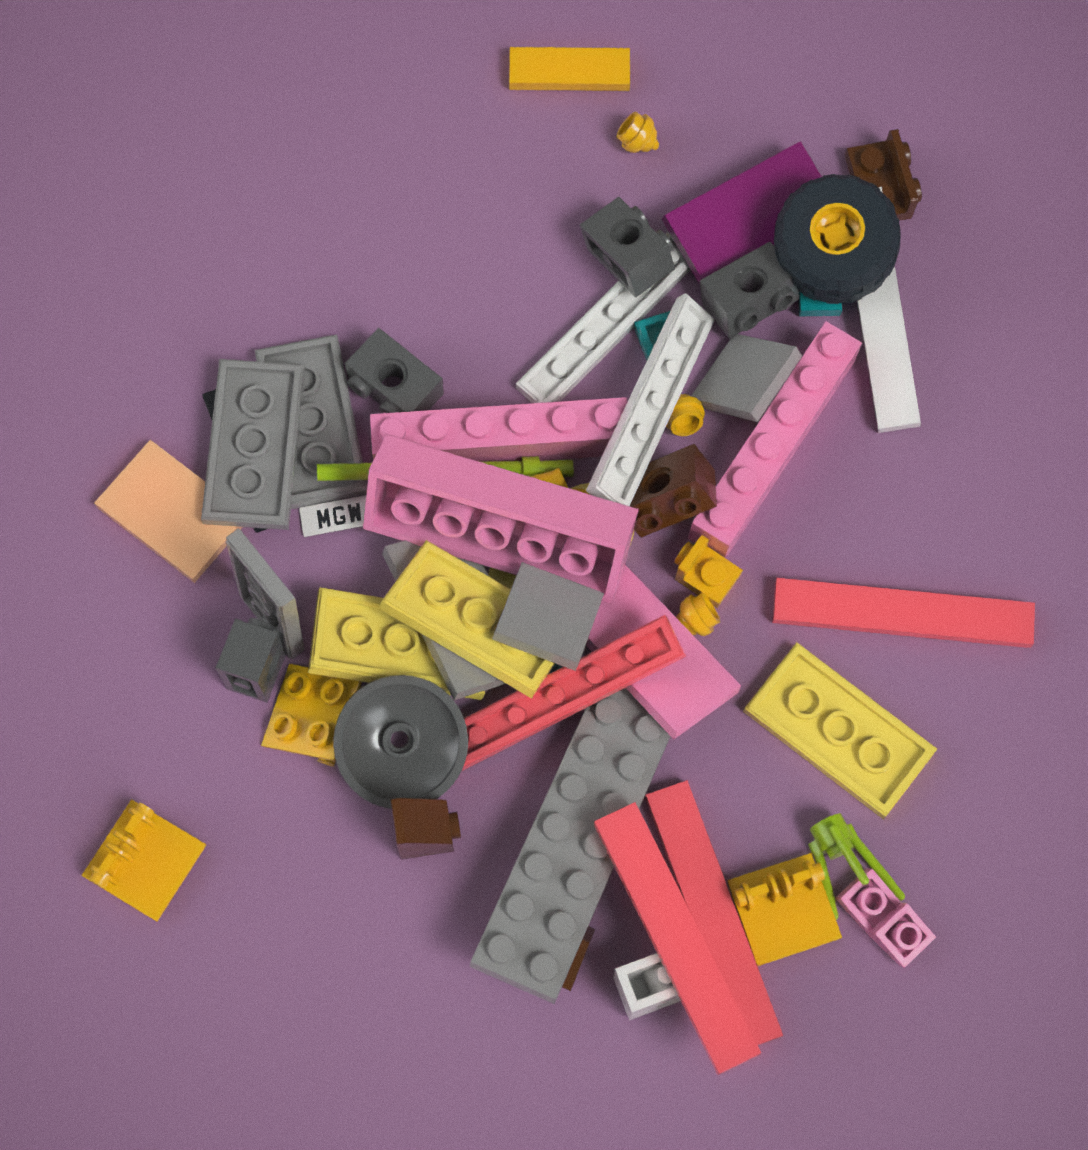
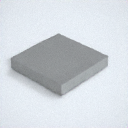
[691,334,802,422]
[492,562,604,671]

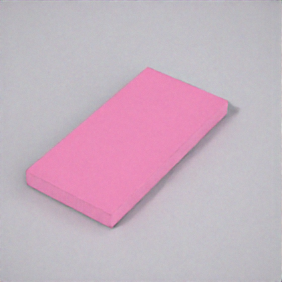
[586,565,741,739]

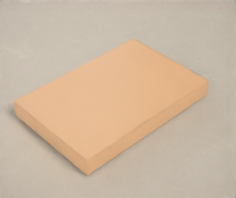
[94,440,243,583]

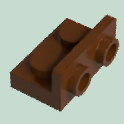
[844,129,922,221]

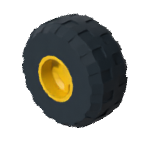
[774,174,901,304]

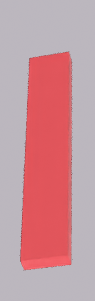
[772,578,1035,648]
[461,615,686,772]
[645,780,783,1045]
[594,802,761,1075]

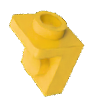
[674,535,743,608]

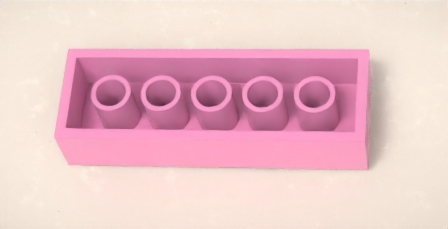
[363,434,639,604]

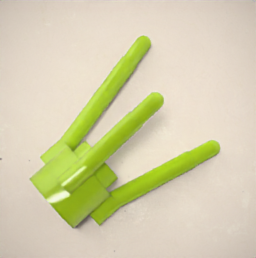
[808,813,905,920]

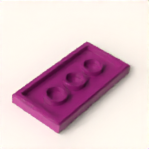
[661,141,822,285]

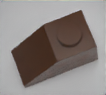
[391,798,461,860]

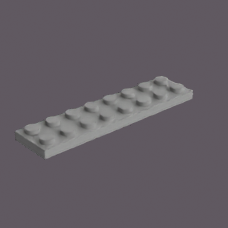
[470,688,671,1004]

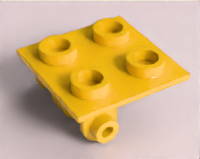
[261,664,362,766]
[81,799,207,922]
[727,853,842,967]

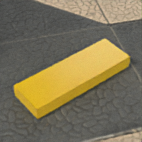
[509,47,630,91]

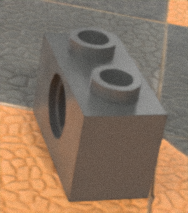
[580,197,675,298]
[700,242,799,338]
[345,327,444,413]
[216,618,286,703]

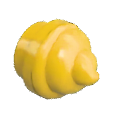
[616,111,659,153]
[666,394,705,436]
[676,593,721,636]

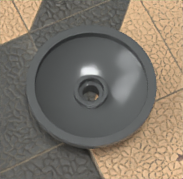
[333,675,468,809]

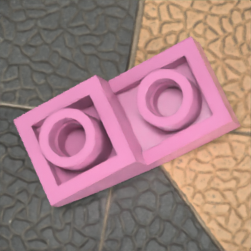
[835,868,936,968]

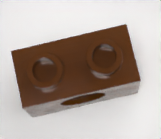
[630,444,717,538]

